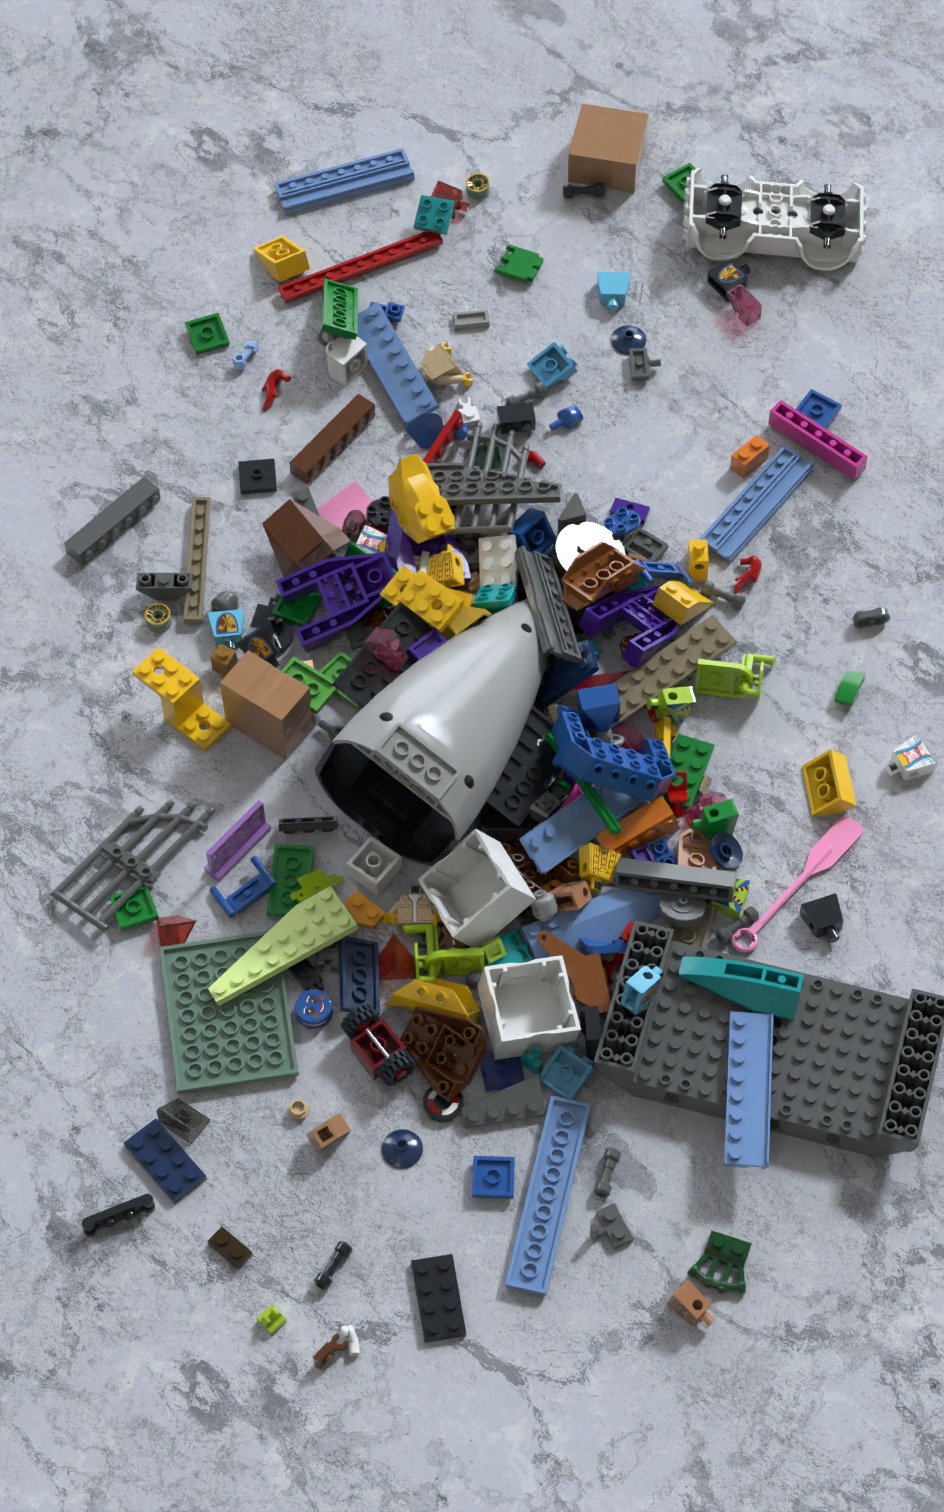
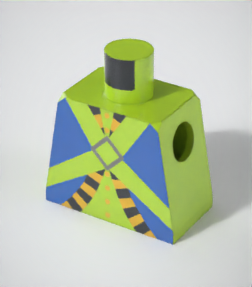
[647,686,696,722]
[710,879,750,921]

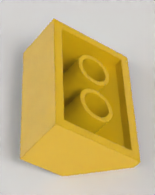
[448,606,492,635]
[802,749,856,817]

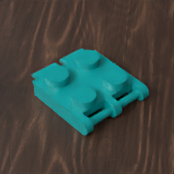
[484,930,535,966]

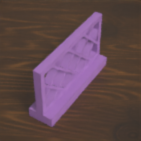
[204,800,271,882]

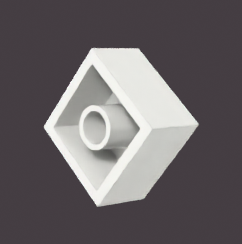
[346,836,402,896]

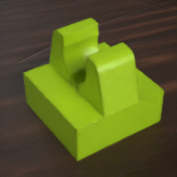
[480,936,507,964]
[257,1304,287,1335]

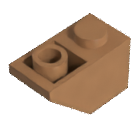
[306,1113,351,1152]

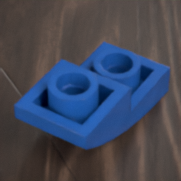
[369,301,405,322]
[646,837,677,865]

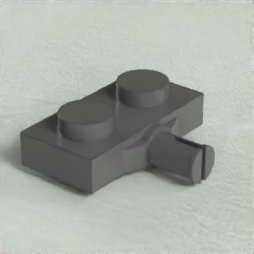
[629,348,661,381]

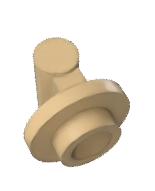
[468,571,480,592]

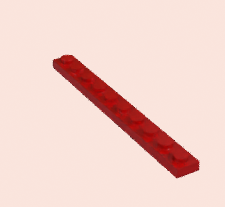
[278,231,443,304]

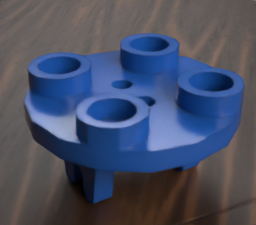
[603,507,641,542]

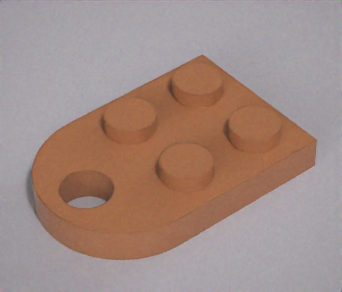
[676,829,717,870]

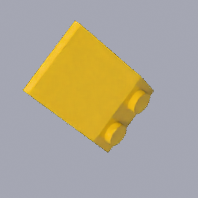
[253,236,310,282]
[653,581,714,625]

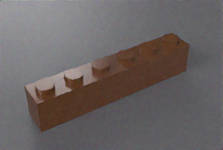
[289,394,376,484]

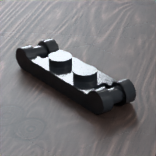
[82,1194,155,1237]

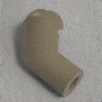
[698,776,716,802]

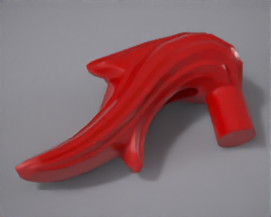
[262,369,291,411]
[734,556,762,594]

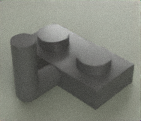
[590,1203,633,1250]

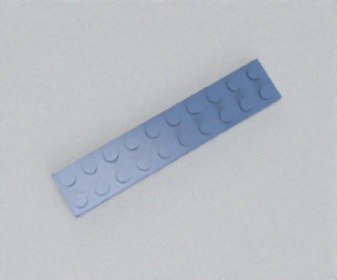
[505,1095,591,1296]

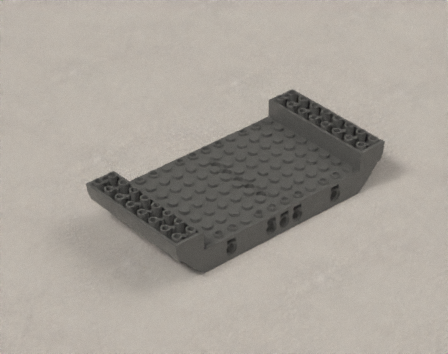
[594,920,944,1157]

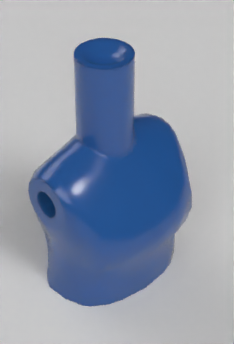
[549,405,583,431]

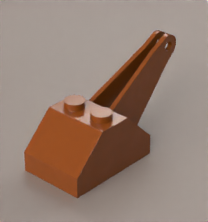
[537,931,613,1021]

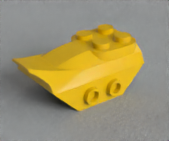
[388,453,456,544]
[383,978,481,1023]

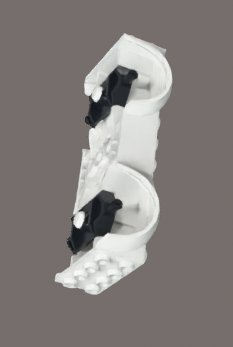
[682,168,866,271]

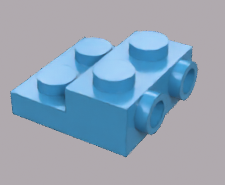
[527,342,578,390]
[539,1045,596,1100]

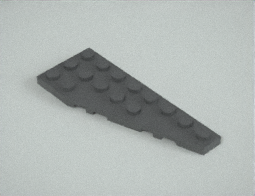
[427,463,563,505]

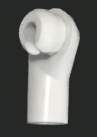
[340,1325,360,1356]

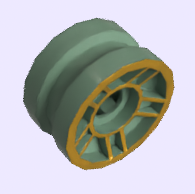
[466,173,490,200]
[145,603,172,633]

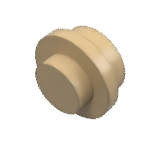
[288,1099,309,1120]

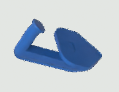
[406,412,469,449]

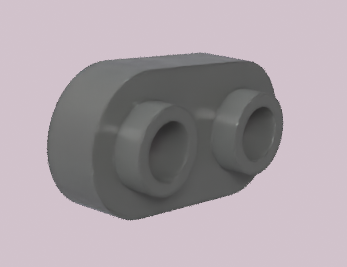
[852,607,890,628]

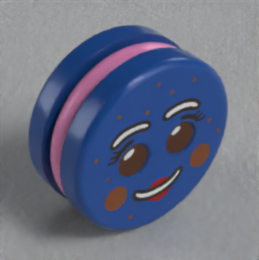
[295,989,333,1029]

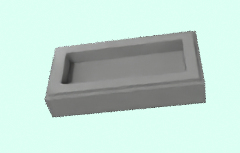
[453,310,490,330]

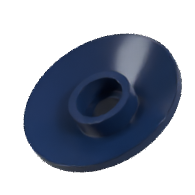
[611,325,646,354]
[710,832,743,869]
[382,1129,423,1168]

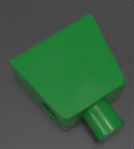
[690,799,739,839]

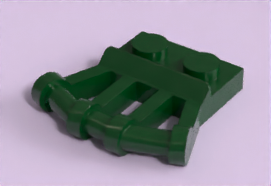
[687,1230,752,1294]

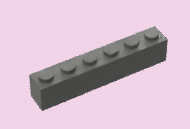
[64,477,161,565]
[615,857,737,902]

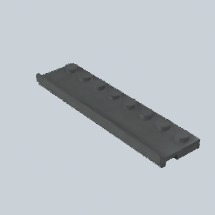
[515,546,582,664]

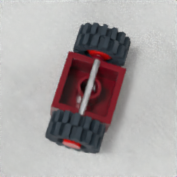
[341,1003,416,1087]

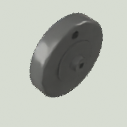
[658,894,706,927]

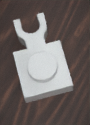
[458,397,480,427]

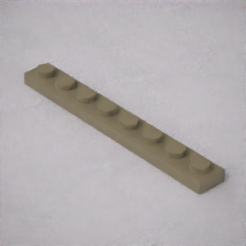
[183,497,211,623]

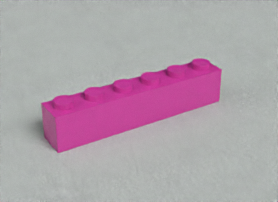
[768,400,868,480]

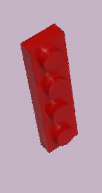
[423,410,464,464]

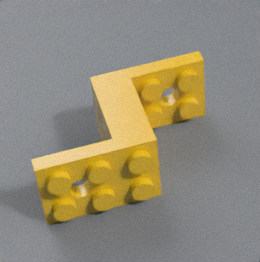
[380,565,465,632]
[132,647,232,752]

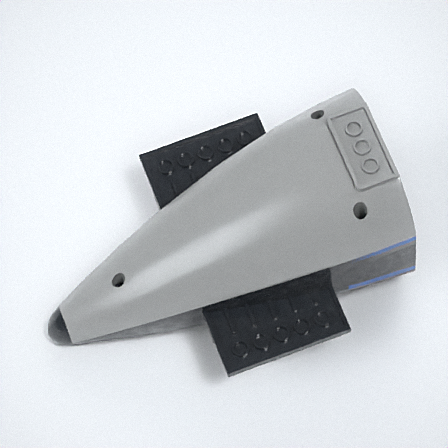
[315,598,563,866]

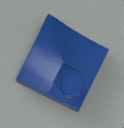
[580,938,628,954]

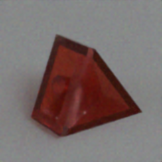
[157,915,197,947]
[379,933,416,980]

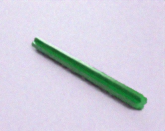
[546,731,621,836]

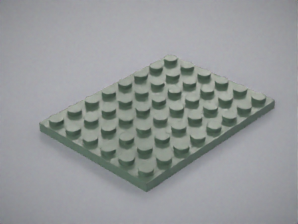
[159,931,299,1094]

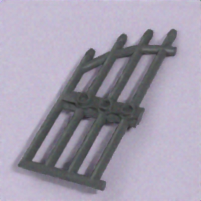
[446,421,530,535]
[50,799,215,933]

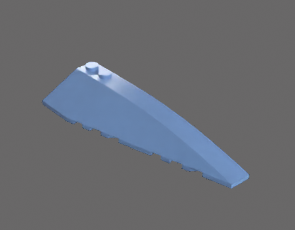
[521,888,663,978]

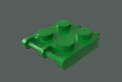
[494,244,544,283]

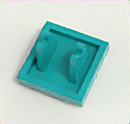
[413,195,455,235]
[473,583,518,615]

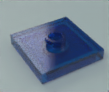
[480,1050,525,1092]

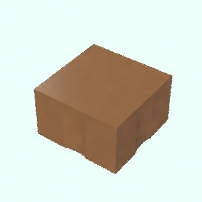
[568,104,649,192]
[220,651,314,760]

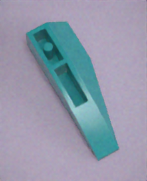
[678,956,804,1021]

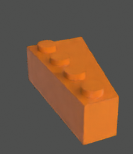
[596,796,680,856]

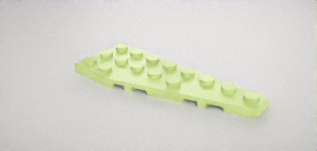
[208,886,359,1006]

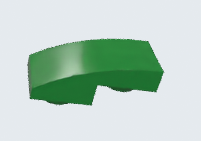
[834,670,865,706]

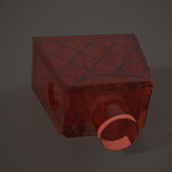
[431,181,470,219]

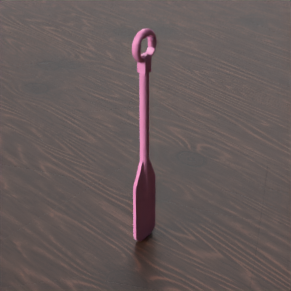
[731,816,863,953]

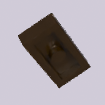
[207,1226,253,1270]

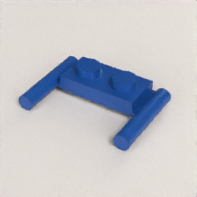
[634,559,696,588]
[209,856,277,918]

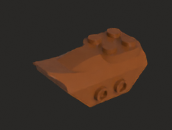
[561,541,645,611]

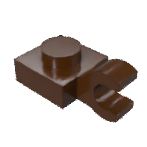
[313,1333,348,1369]

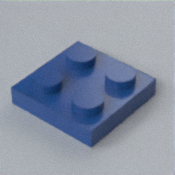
[796,389,842,429]
[472,1156,515,1199]

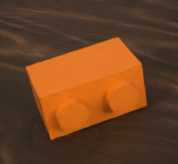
[730,435,770,478]

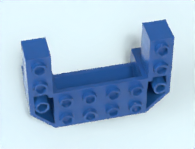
[552,711,676,801]

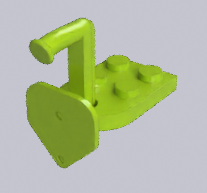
[695,654,776,701]
[402,923,484,983]

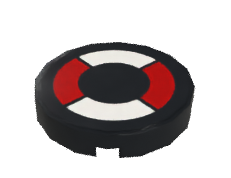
[423,1087,463,1123]

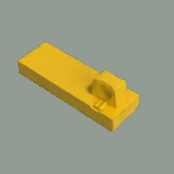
[655,716,677,758]

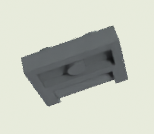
[622,527,668,562]

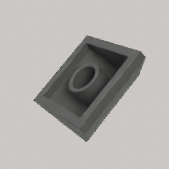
[558,493,586,535]

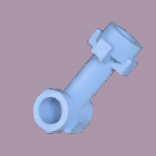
[233,341,258,371]

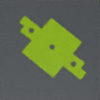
[290,868,345,902]

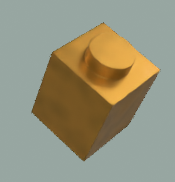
[210,644,238,676]

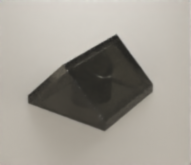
[156,1098,211,1145]

